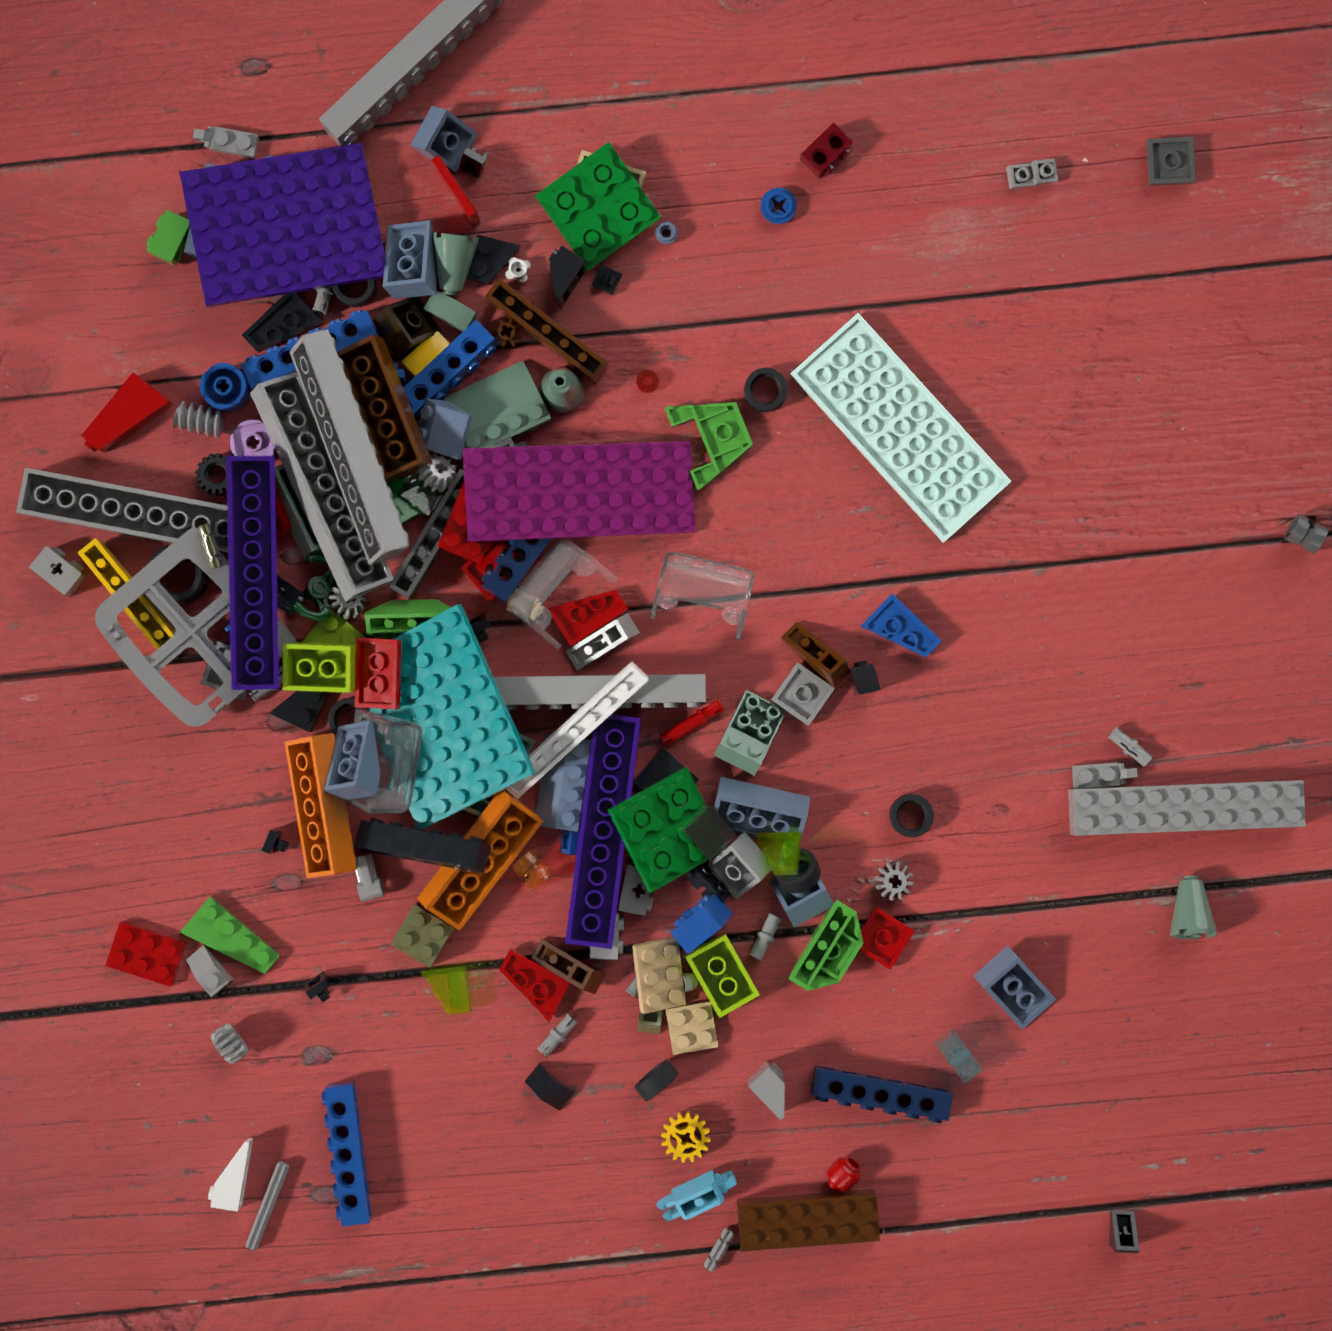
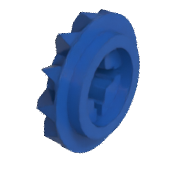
[760,188,797,224]

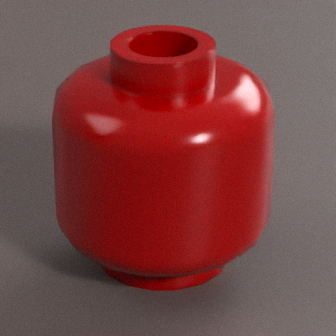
[827,1157,861,1192]

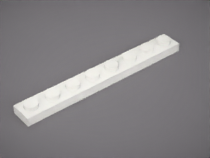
[506,662,648,799]

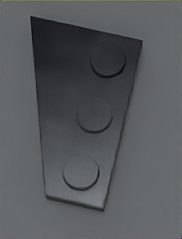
[242,293,324,353]

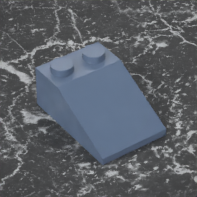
[383,220,437,299]
[324,720,381,801]
[973,945,1056,1030]

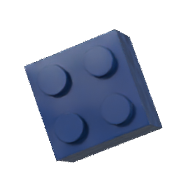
[670,894,733,954]

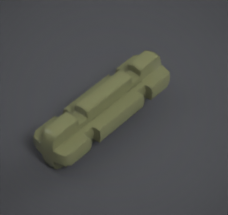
[198,524,222,569]

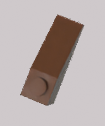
[781,622,850,688]
[531,938,606,994]

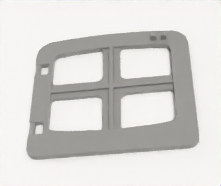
[95,528,296,727]

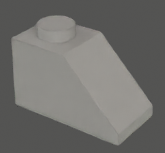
[186,944,234,997]

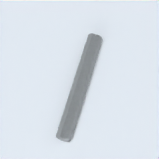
[246,1161,289,1250]

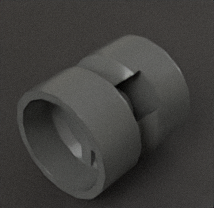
[1284,513,1328,554]

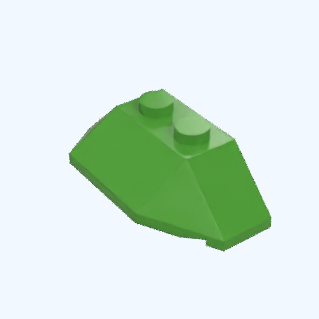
[365,599,452,639]
[788,899,863,991]

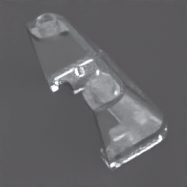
[346,709,422,813]

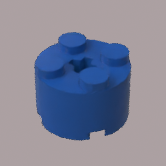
[200,363,251,412]

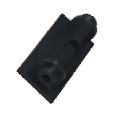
[685,863,730,903]

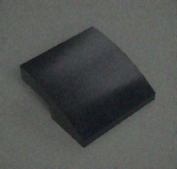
[633,747,699,790]

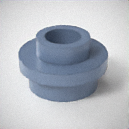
[655,221,678,245]

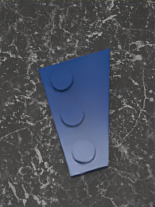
[860,593,942,657]

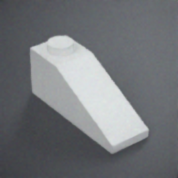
[208,1138,253,1212]

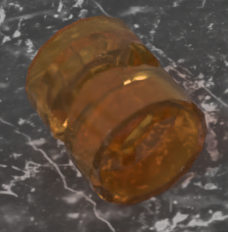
[511,848,554,892]

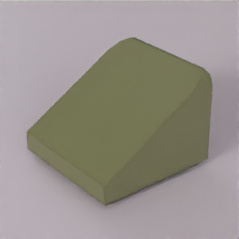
[637,1010,663,1034]

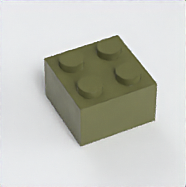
[390,903,454,968]

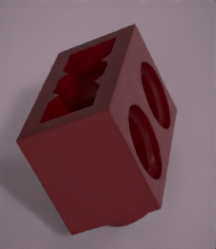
[800,122,853,179]

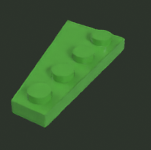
[180,897,281,974]

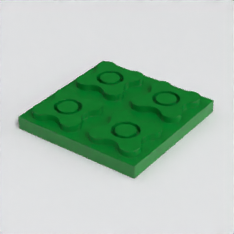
[535,142,662,271]
[608,767,727,892]

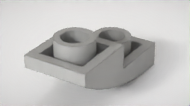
[1006,159,1058,190]

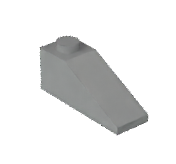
[566,614,640,671]

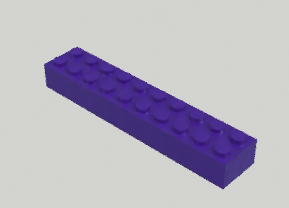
[226,456,279,690]
[565,714,641,949]

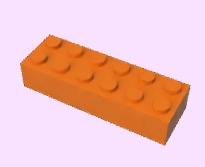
[284,733,356,878]
[417,790,544,931]

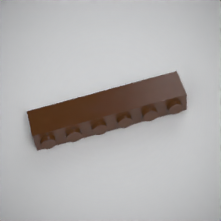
[485,278,608,384]

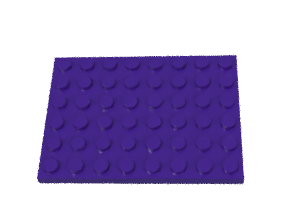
[179,143,386,308]

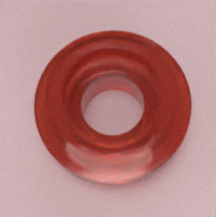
[636,370,659,393]

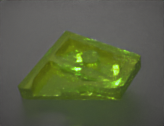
[756,832,802,875]
[421,965,472,1015]

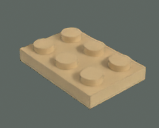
[632,936,686,1014]

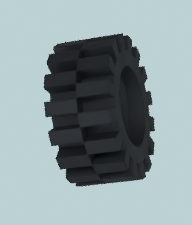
[195,453,227,496]

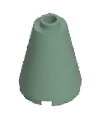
[433,232,479,295]
[539,367,585,413]
[1170,876,1217,939]

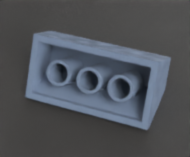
[535,734,591,832]
[711,777,810,847]

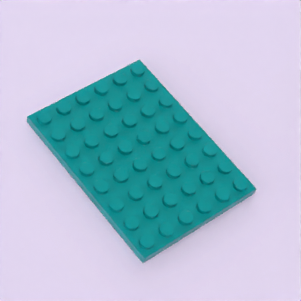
[369,604,536,829]

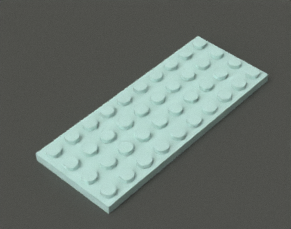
[790,313,1011,543]

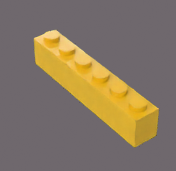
[77,538,176,650]

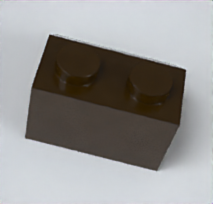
[372,297,442,358]

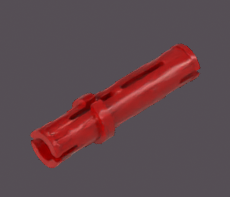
[659,699,725,747]

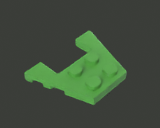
[664,402,753,491]

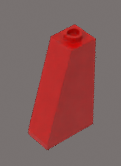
[81,372,173,453]

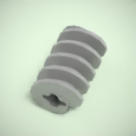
[173,401,224,439]

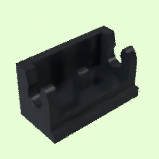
[277,575,307,617]

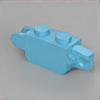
[656,1170,737,1221]

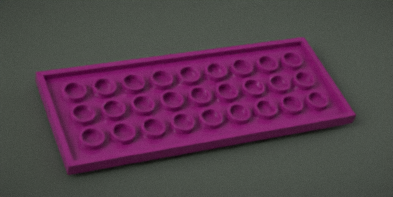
[463,441,696,542]

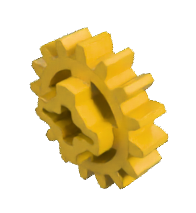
[661,1111,711,1163]

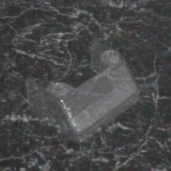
[507,539,618,649]
[650,552,754,639]

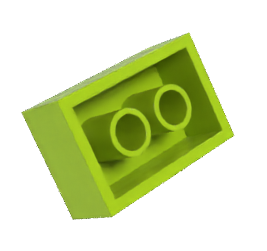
[283,642,356,693]
[685,932,760,1018]

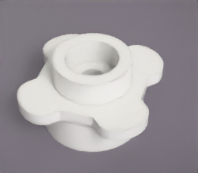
[506,257,531,283]

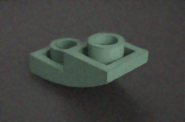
[424,290,477,332]

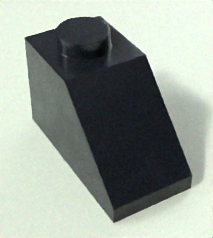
[849,660,881,696]

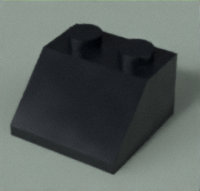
[549,246,586,307]

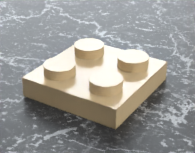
[665,1001,718,1055]

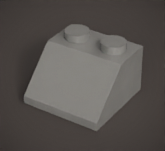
[706,832,775,899]
[747,1061,785,1120]

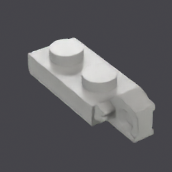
[193,126,259,158]
[1071,762,1138,789]

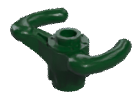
[293,553,334,621]

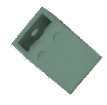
[714,690,786,776]

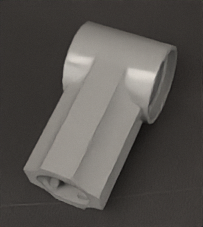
[355,854,385,902]

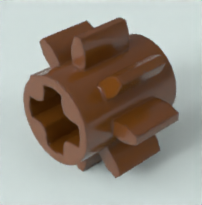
[493,319,521,348]

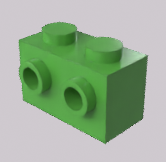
[146,209,190,267]

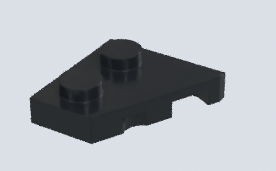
[466,234,520,285]
[270,691,330,732]

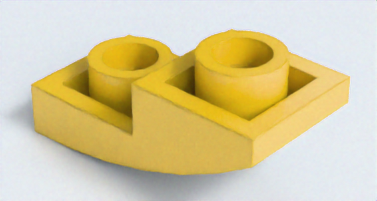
[402,331,450,377]

